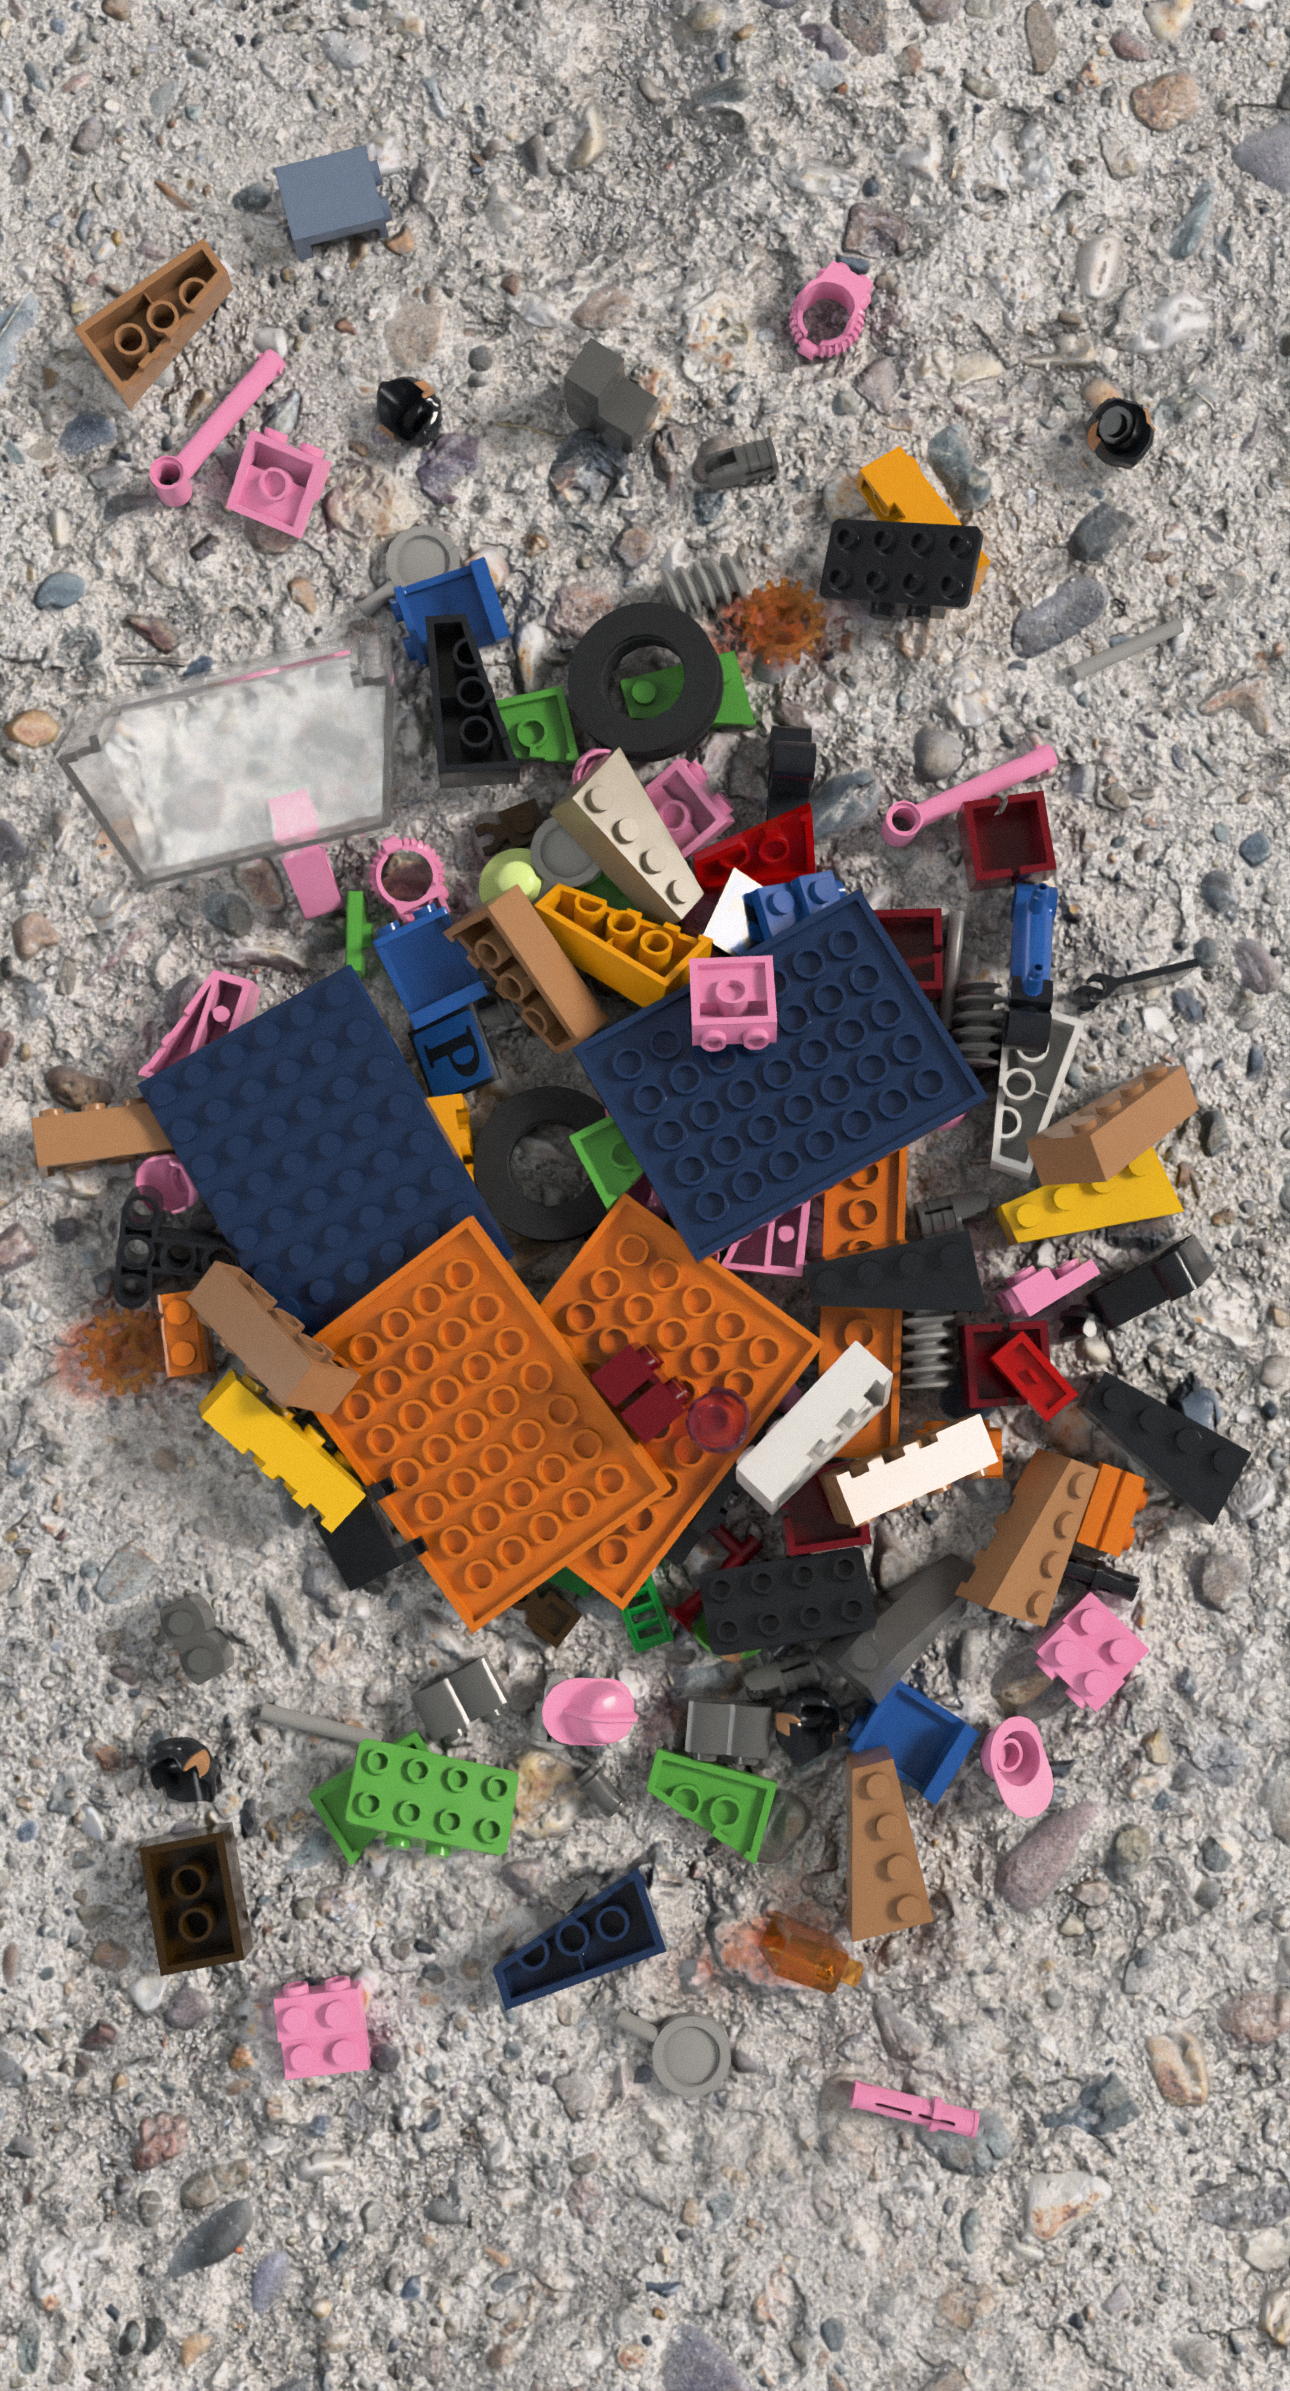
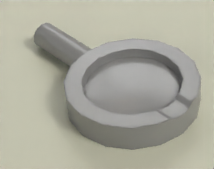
[357,525,461,618]
[530,817,603,907]
[614,2008,731,2098]

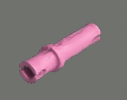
[850,2079,979,2139]

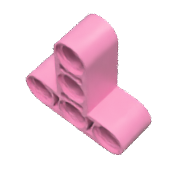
[268,790,345,920]

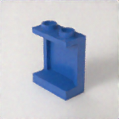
[389,557,511,669]
[372,902,488,1030]
[846,1680,980,1805]

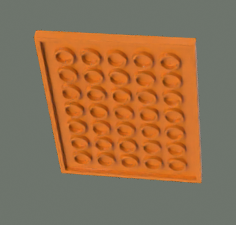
[539,1192,825,1610]
[312,1215,672,1634]

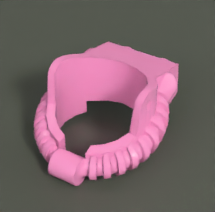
[789,261,873,361]
[368,834,451,925]

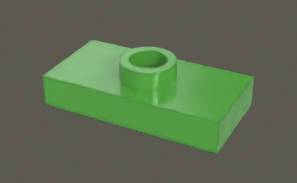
[345,891,374,978]

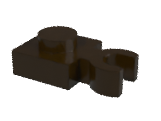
[475,798,544,856]
[511,1587,583,1649]

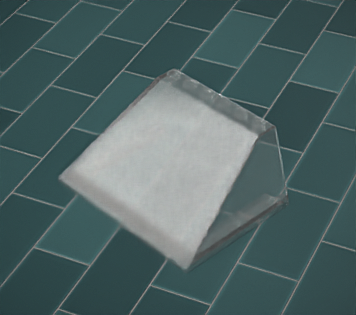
[52,626,394,890]

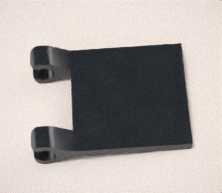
[1072,958,1199,1014]
[312,1476,428,1592]

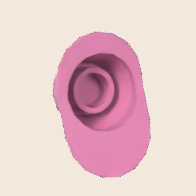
[542,1678,638,1746]
[980,1716,1054,1818]

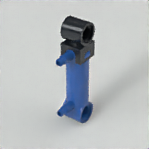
[1002,883,1058,1053]

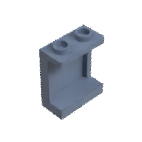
[274,145,393,261]

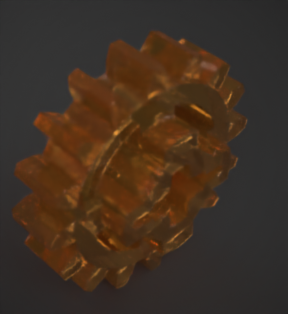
[739,577,826,668]
[78,1308,166,1395]

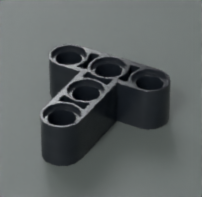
[766,725,816,821]
[113,1185,239,1309]
[1085,1234,1216,1332]

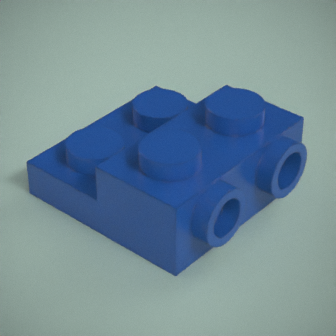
[750,870,846,941]

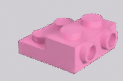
[226,427,332,538]
[644,758,735,861]
[689,955,777,1052]
[995,1258,1100,1319]
[1031,1590,1150,1712]
[274,1975,371,2080]

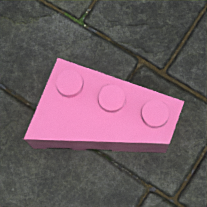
[138,970,261,1079]
[721,1200,811,1280]

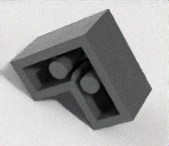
[564,338,658,453]

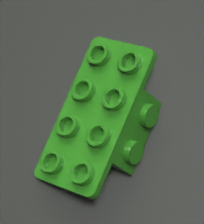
[344,1739,519,1859]

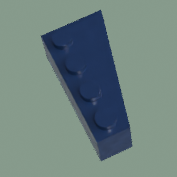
[492,1864,668,2010]

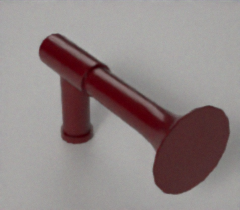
[662,1523,763,1637]

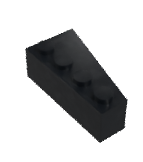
[425,614,520,789]
[804,1225,987,1312]
[1076,1371,1252,1526]

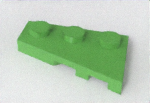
[620,650,756,730]
[569,1116,644,1211]
[308,1727,433,1866]

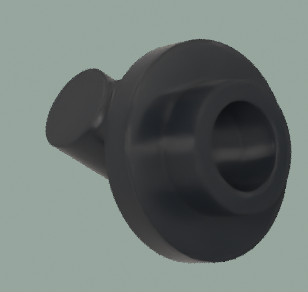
[1059,1305,1101,1343]

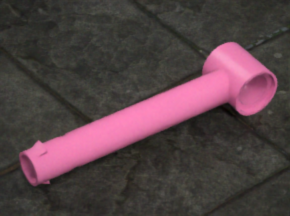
[149,349,286,507]
[881,744,1058,847]

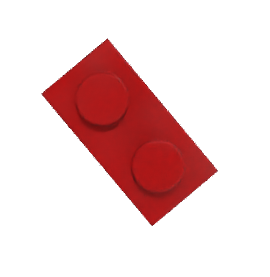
[988,1330,1078,1422]

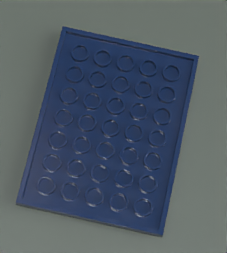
[572,889,988,1264]
[137,965,515,1338]

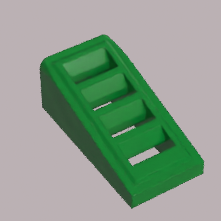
[619,1573,675,1653]

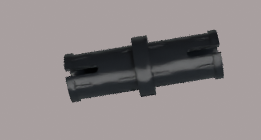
[1062,1554,1140,1602]

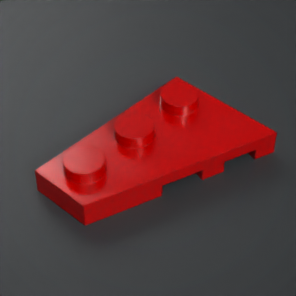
[692,802,816,895]

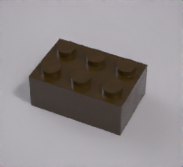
[139,1822,254,1976]

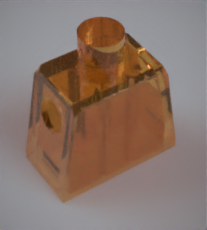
[758,1910,863,1994]

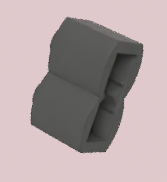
[160,1592,234,1686]
[410,1654,509,1743]
[685,1696,772,1765]

